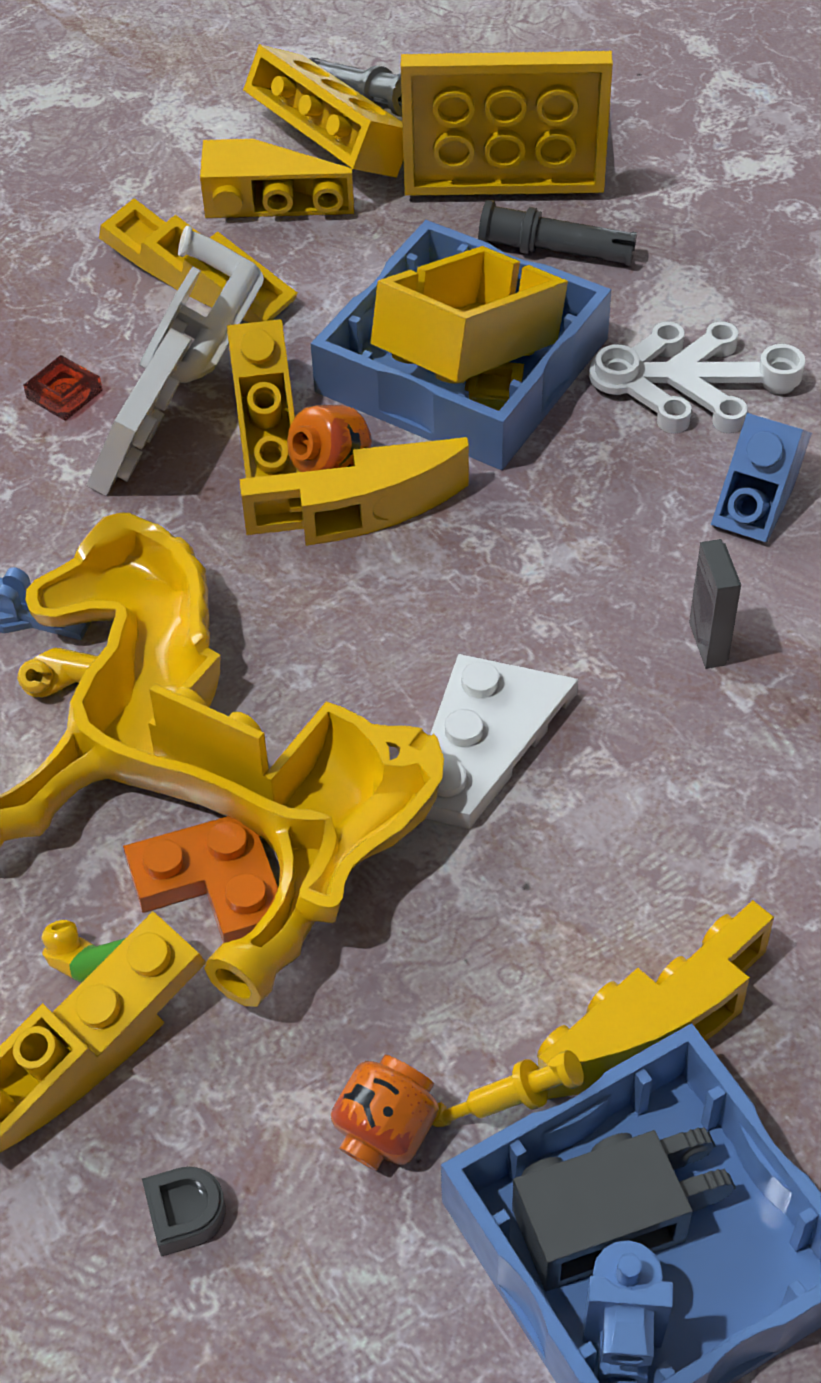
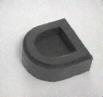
[142,1166,226,1257]

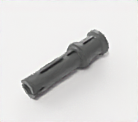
[309,57,402,117]
[478,200,637,266]

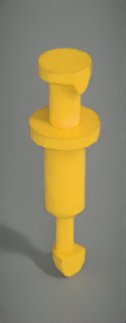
[432,1050,584,1127]

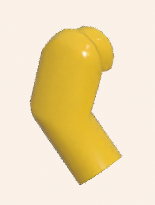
[17,648,98,697]

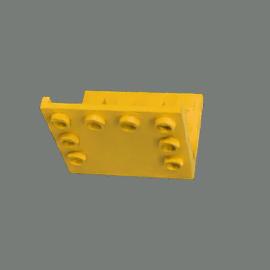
[401,51,613,196]

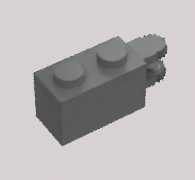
[512,1127,736,1292]

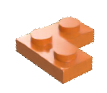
[123,816,278,943]

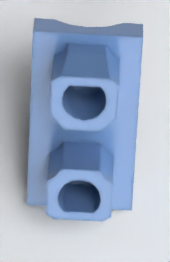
[583,1240,673,1383]

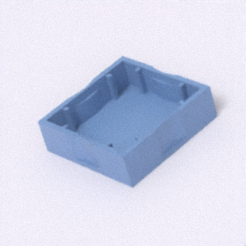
[311,220,612,470]
[441,1023,821,1383]

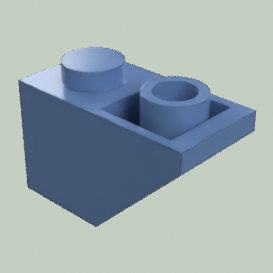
[711,413,812,542]

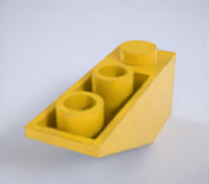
[200,138,354,218]
[227,319,299,478]

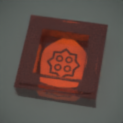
[23,355,103,421]

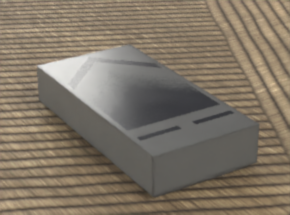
[689,539,741,669]

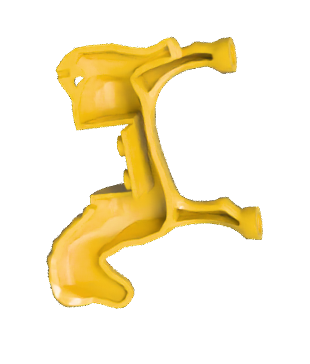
[0,512,444,1007]

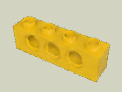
[243,44,404,178]

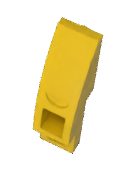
[239,437,469,546]
[537,900,774,1099]
[0,911,206,1153]

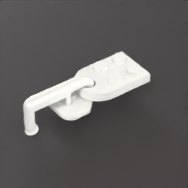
[86,226,264,496]

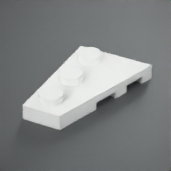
[425,654,578,829]

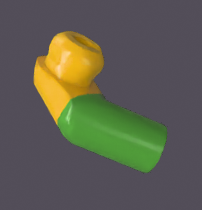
[41,920,125,983]

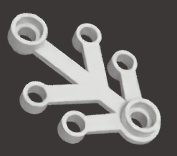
[589,321,805,433]

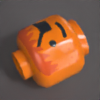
[287,405,372,472]
[331,1054,439,1171]

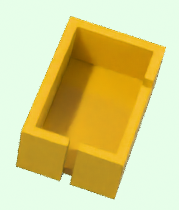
[370,246,568,384]

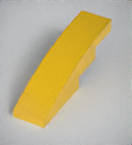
[99,198,298,323]

